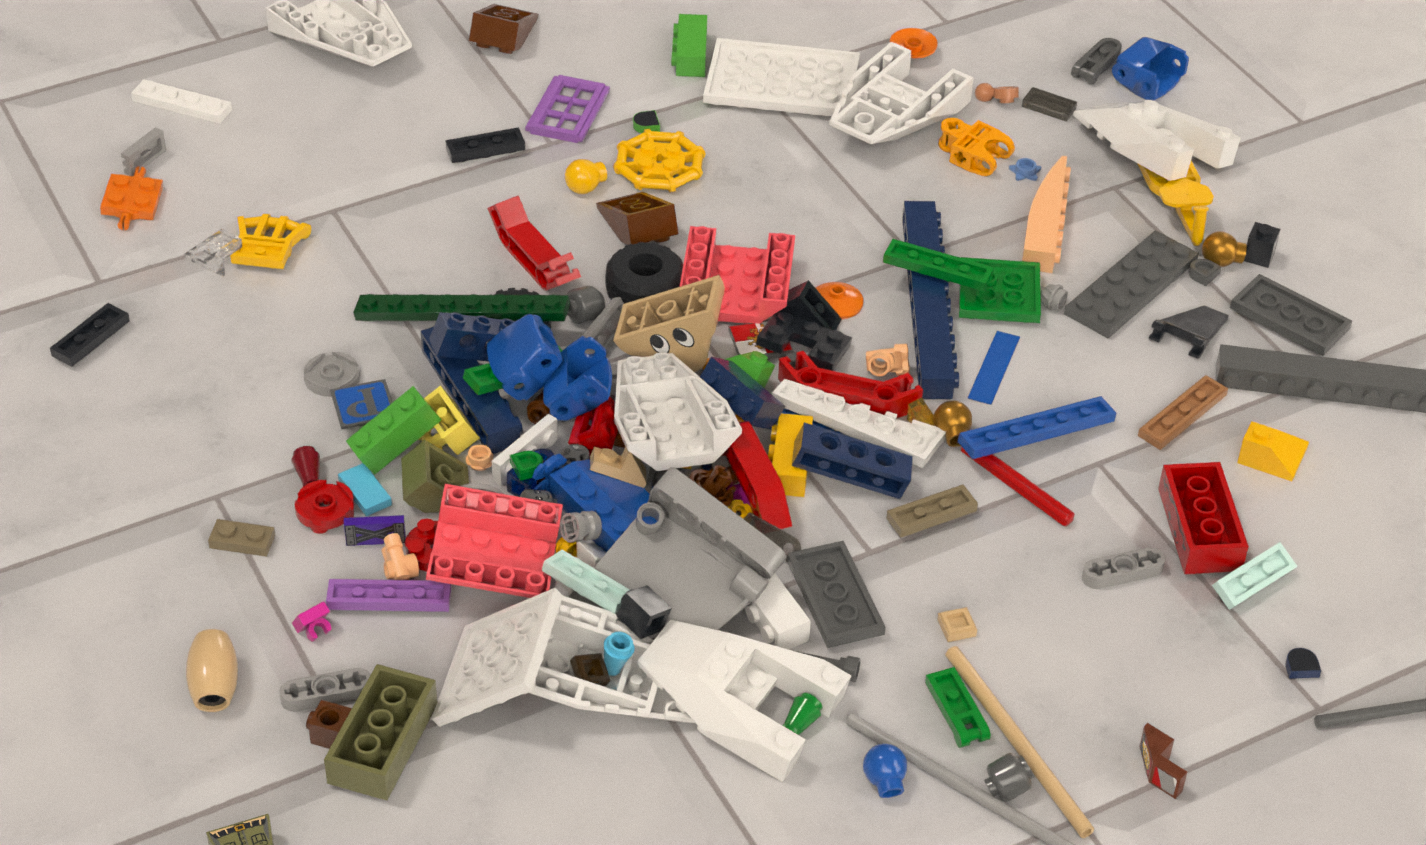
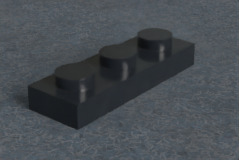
[445,127,525,163]
[50,303,130,367]

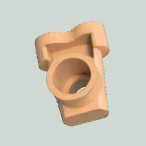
[866,344,910,377]
[381,533,419,580]

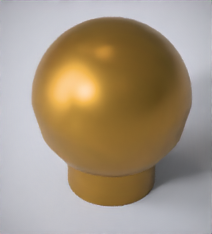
[1202,231,1246,267]
[933,400,972,447]

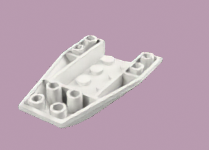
[614,352,742,471]

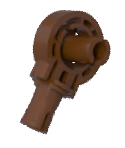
[688,465,739,507]

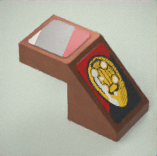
[1139,723,1188,799]

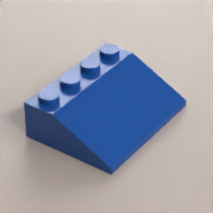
[549,460,657,553]

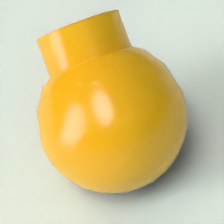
[565,159,607,194]

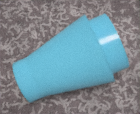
[604,632,635,676]

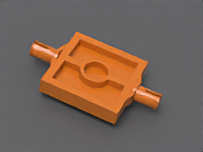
[100,166,163,230]

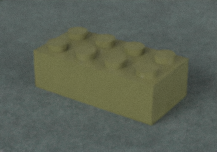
[324,664,437,801]

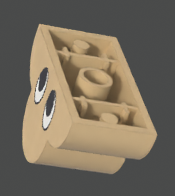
[613,275,725,372]

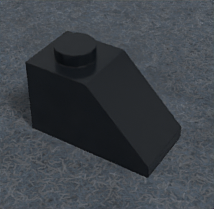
[780,280,842,330]

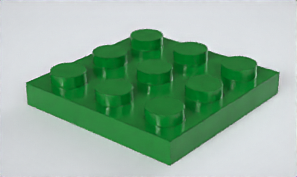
[959,257,1041,323]

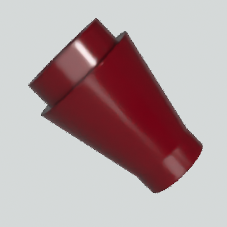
[291,446,320,487]

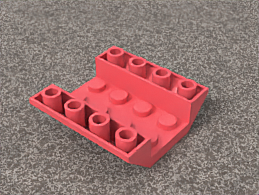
[680,226,795,324]
[426,484,563,598]

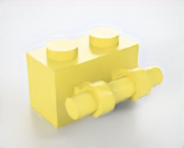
[418,385,480,455]

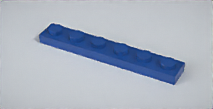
[958,396,1117,459]

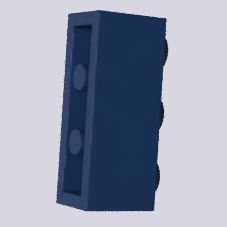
[700,357,785,430]

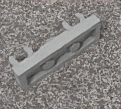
[584,297,624,354]

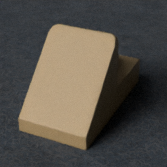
[590,446,647,488]

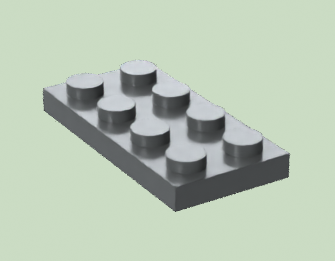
[1230,274,1352,356]
[787,540,886,648]

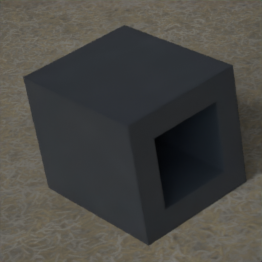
[1244,222,1281,268]
[616,585,672,639]

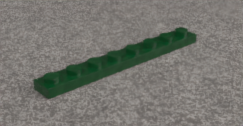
[353,294,570,321]

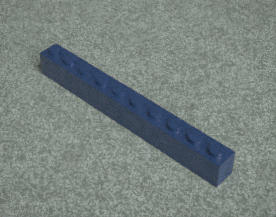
[902,201,959,399]

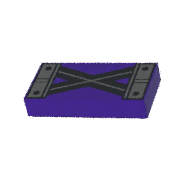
[344,515,406,546]

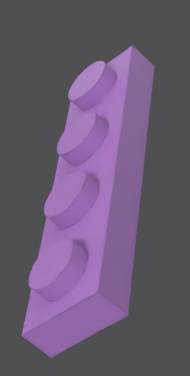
[326,579,451,612]

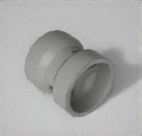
[560,511,602,543]

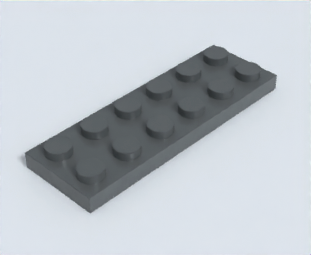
[1064,230,1199,338]

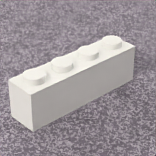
[744,573,811,649]

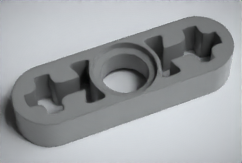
[1082,547,1166,589]
[280,668,370,712]

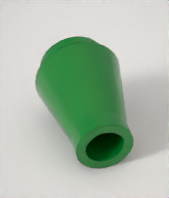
[782,693,823,735]

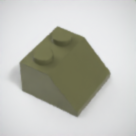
[401,440,469,513]

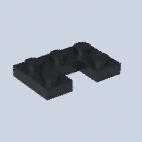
[756,311,852,371]

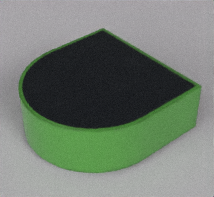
[633,110,660,133]

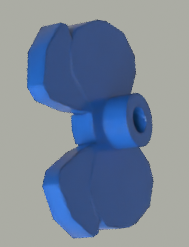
[532,454,567,493]

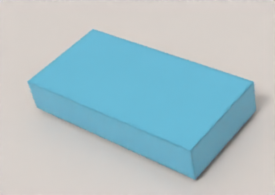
[338,463,392,516]

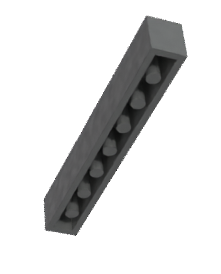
[1215,344,1426,413]

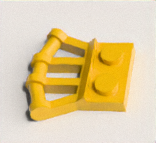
[230,213,311,269]

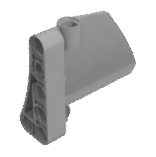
[569,468,787,640]

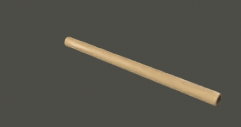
[945,646,1094,838]

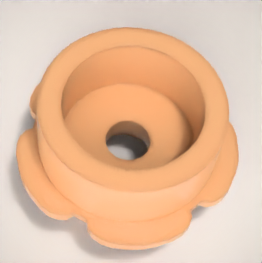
[466,445,493,471]

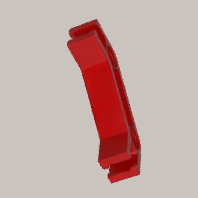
[487,195,581,291]
[778,350,923,419]
[721,421,792,533]

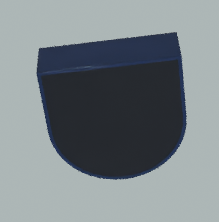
[1285,648,1321,679]

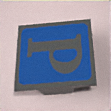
[330,379,393,429]

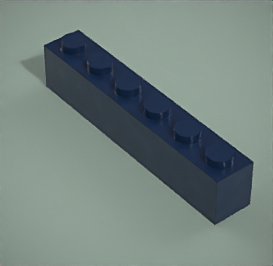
[420,327,523,454]

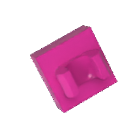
[292,601,331,642]

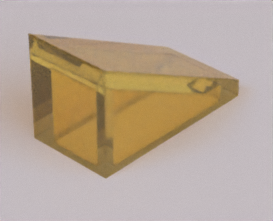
[907,397,934,426]

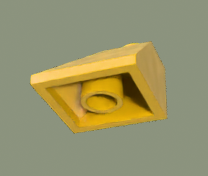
[1237,421,1309,481]

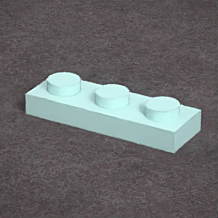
[1212,542,1298,610]
[542,550,629,614]

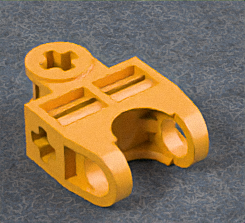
[938,118,1015,176]

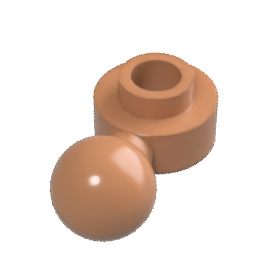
[975,83,1019,103]

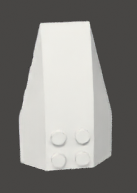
[529,596,695,723]

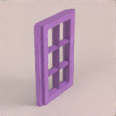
[525,75,610,143]

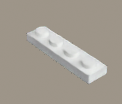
[131,79,232,124]

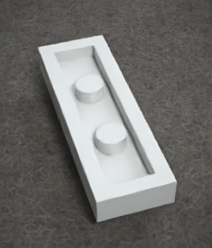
[492,414,558,486]

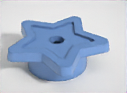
[1009,158,1042,181]

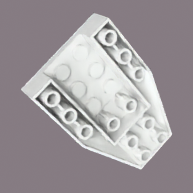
[265,0,412,67]

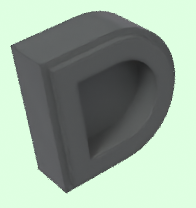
[1189,259,1221,286]

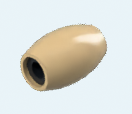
[186,629,238,712]

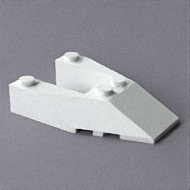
[829,42,973,144]
[1073,100,1241,181]
[637,620,851,782]

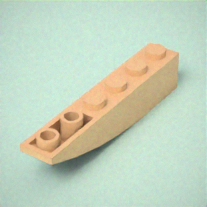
[1022,156,1071,273]

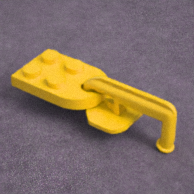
[1137,161,1214,246]

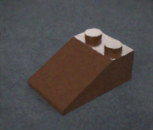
[469,4,539,54]
[596,192,679,245]

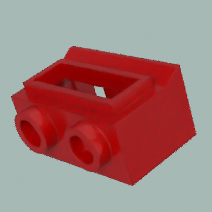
[568,396,618,460]

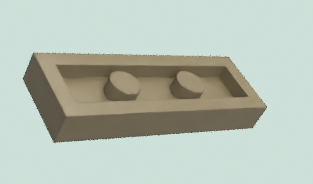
[886,484,978,538]

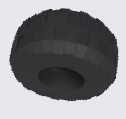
[605,242,683,304]

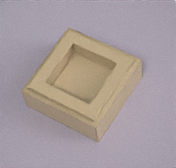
[937,607,977,642]

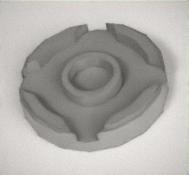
[304,352,360,397]

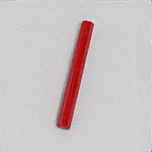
[961,447,1075,526]

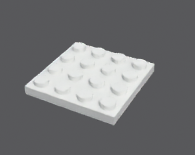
[431,588,563,727]

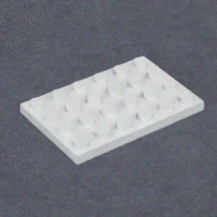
[703,38,860,116]

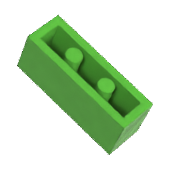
[671,14,707,77]
[346,386,441,475]

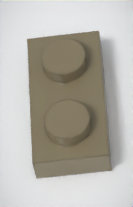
[208,519,276,557]

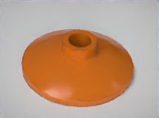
[890,28,938,58]
[816,282,863,319]

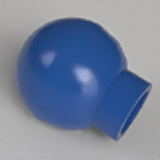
[863,743,907,798]

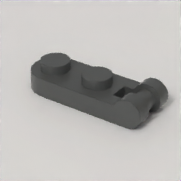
[1071,38,1122,84]

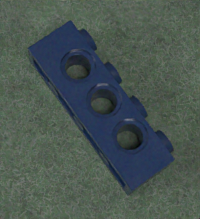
[429,312,516,362]
[792,422,913,499]

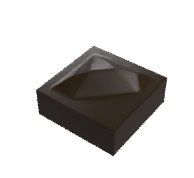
[570,653,611,686]

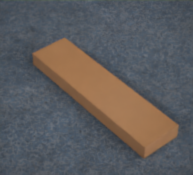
[1138,375,1228,450]

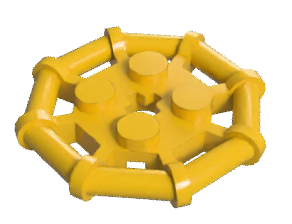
[613,129,706,192]

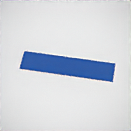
[968,331,1020,405]

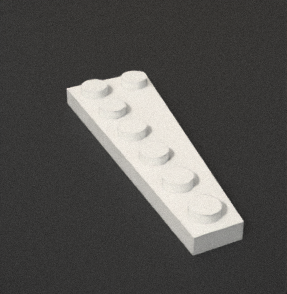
[772,379,946,468]

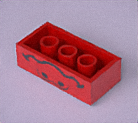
[1158,462,1249,574]

